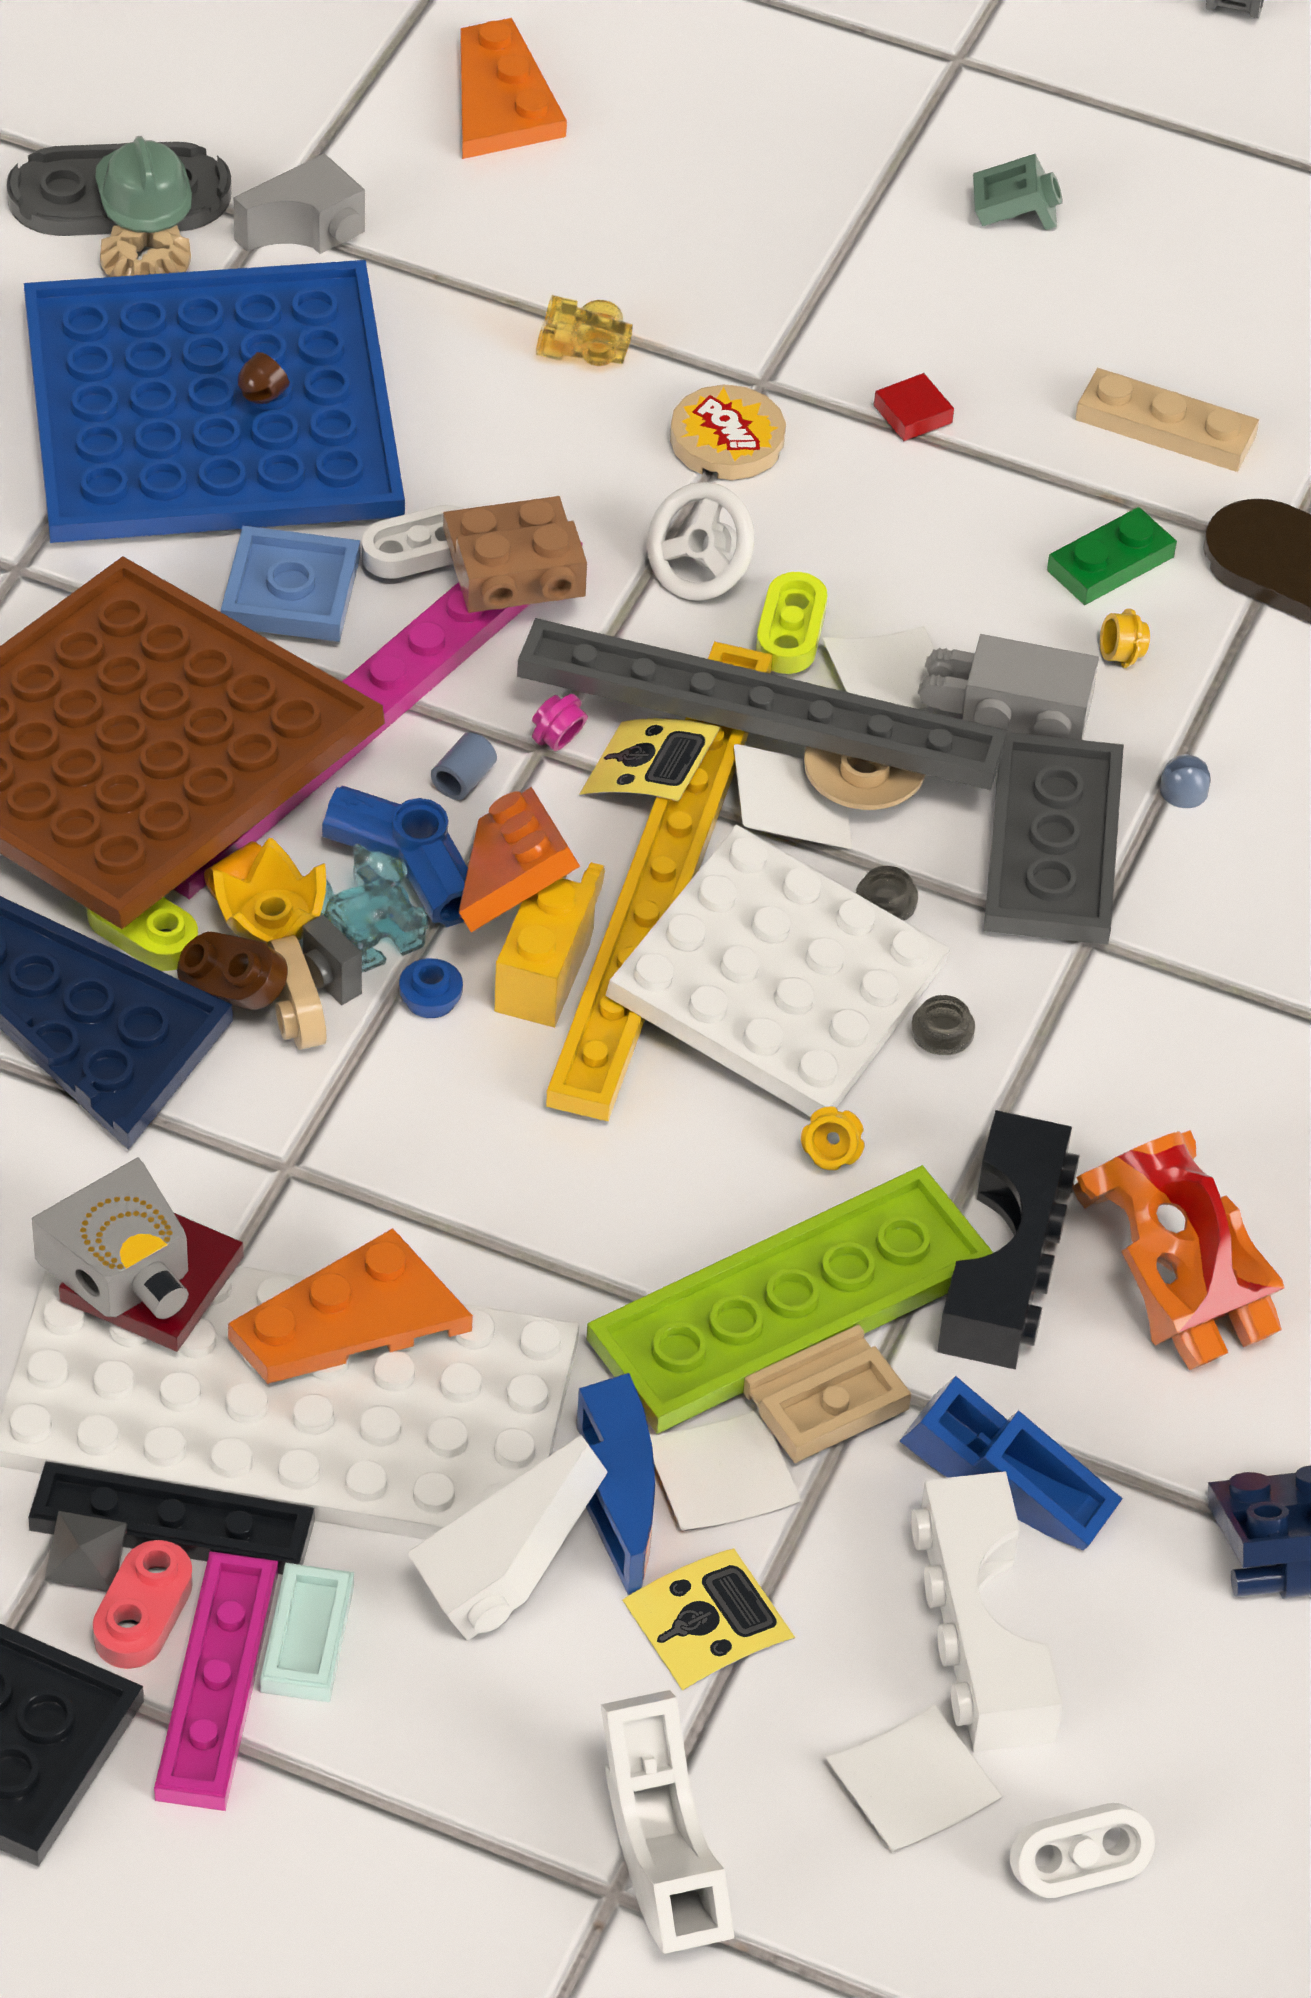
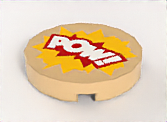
[670,384,786,480]

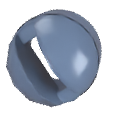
[1160,754,1211,808]

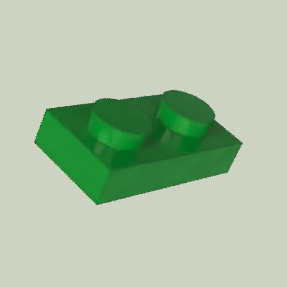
[1047,507,1177,606]

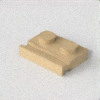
[743,1325,911,1463]

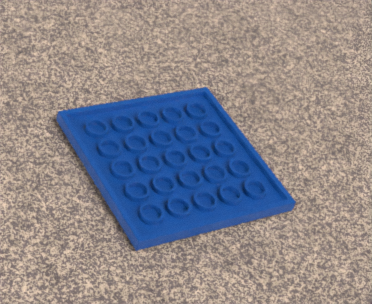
[24,260,405,543]

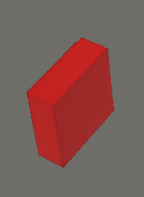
[874,373,954,441]

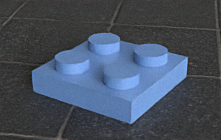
[221,526,360,642]

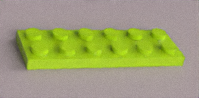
[586,1165,994,1434]

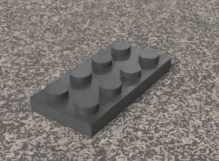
[983,732,1124,945]

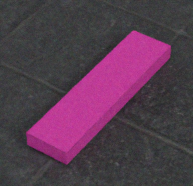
[154,1551,278,1811]

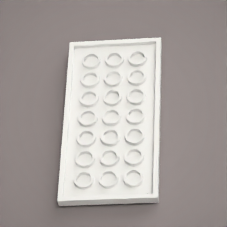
[0,1266,579,1540]

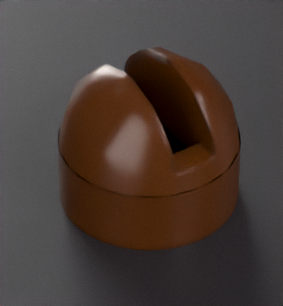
[238,352,290,404]

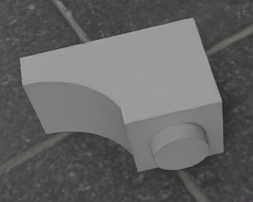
[233,153,365,254]

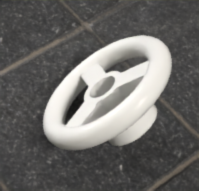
[647,482,755,600]

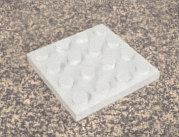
[605,824,951,1117]

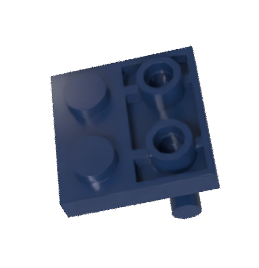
[1208,1465,1311,1599]

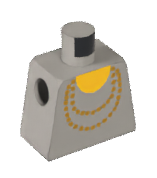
[31,1157,189,1319]

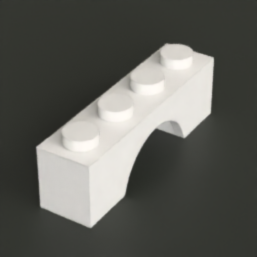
[911,1471,1063,1752]

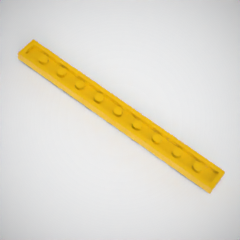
[546,641,772,1121]

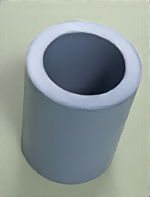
[431,732,497,800]

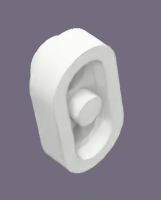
[362,505,463,579]
[1010,1803,1155,1898]

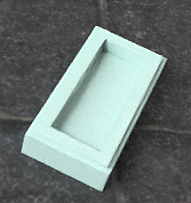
[260,1563,354,1702]

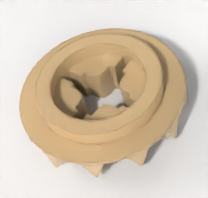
[100,225,191,277]

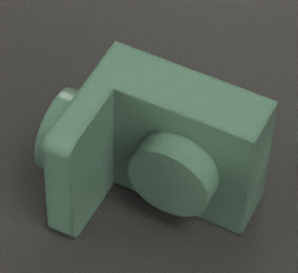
[973,154,1063,230]

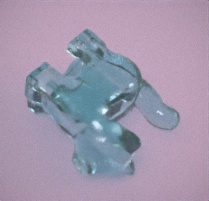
[320,843,429,972]

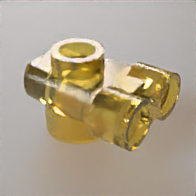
[536,295,633,366]

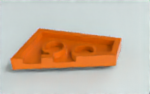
[460,18,567,159]
[459,787,580,932]
[228,1228,473,1384]

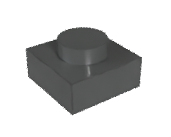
[303,914,362,1005]

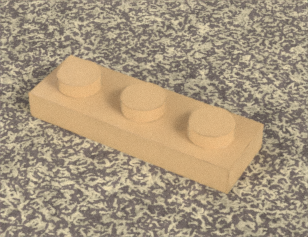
[1075,367,1259,472]

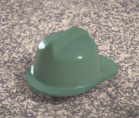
[95,136,192,233]

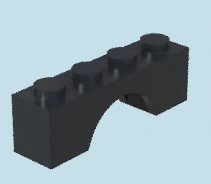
[937,1110,1080,1370]

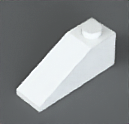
[407,1435,608,1641]

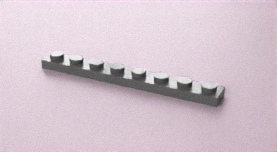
[517,618,1008,790]

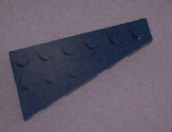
[0,896,233,1150]

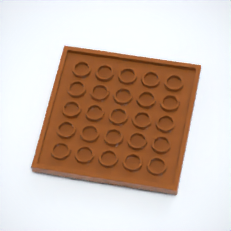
[0,556,385,929]

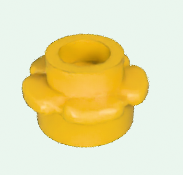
[1100,609,1150,668]
[801,1106,865,1170]

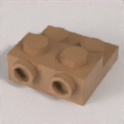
[443,496,587,613]

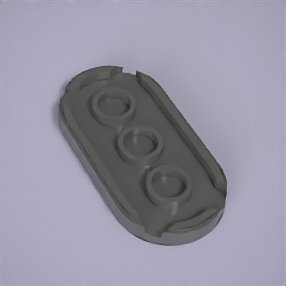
[7,142,232,236]

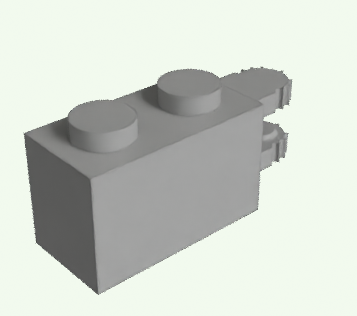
[917,634,1099,740]

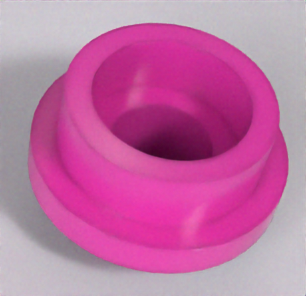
[532,694,588,751]

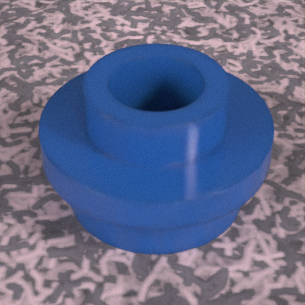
[399,958,463,1018]

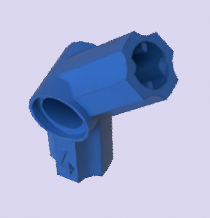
[322,785,468,928]

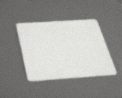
[734,744,852,849]

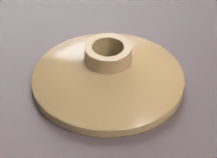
[804,746,925,810]

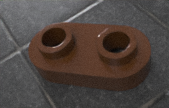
[177,932,288,1010]

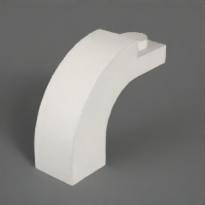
[600,1690,735,1954]

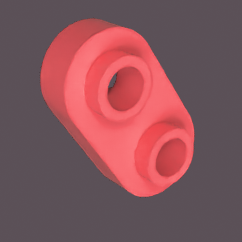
[93,1540,193,1669]

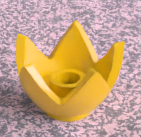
[213,838,326,945]

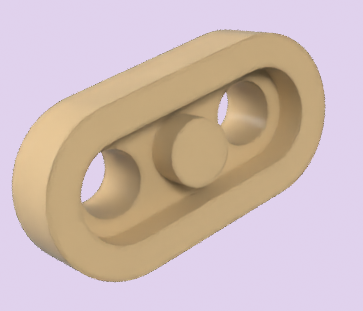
[268,935,327,1050]

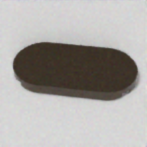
[1203,499,1311,623]

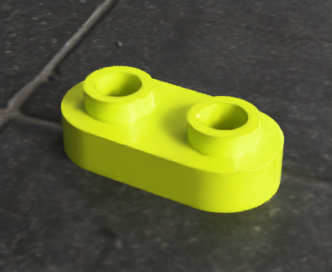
[756,572,828,674]
[87,897,198,971]

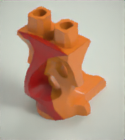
[1073,1130,1285,1370]

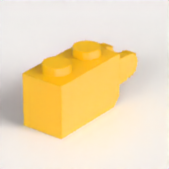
[494,862,605,1028]

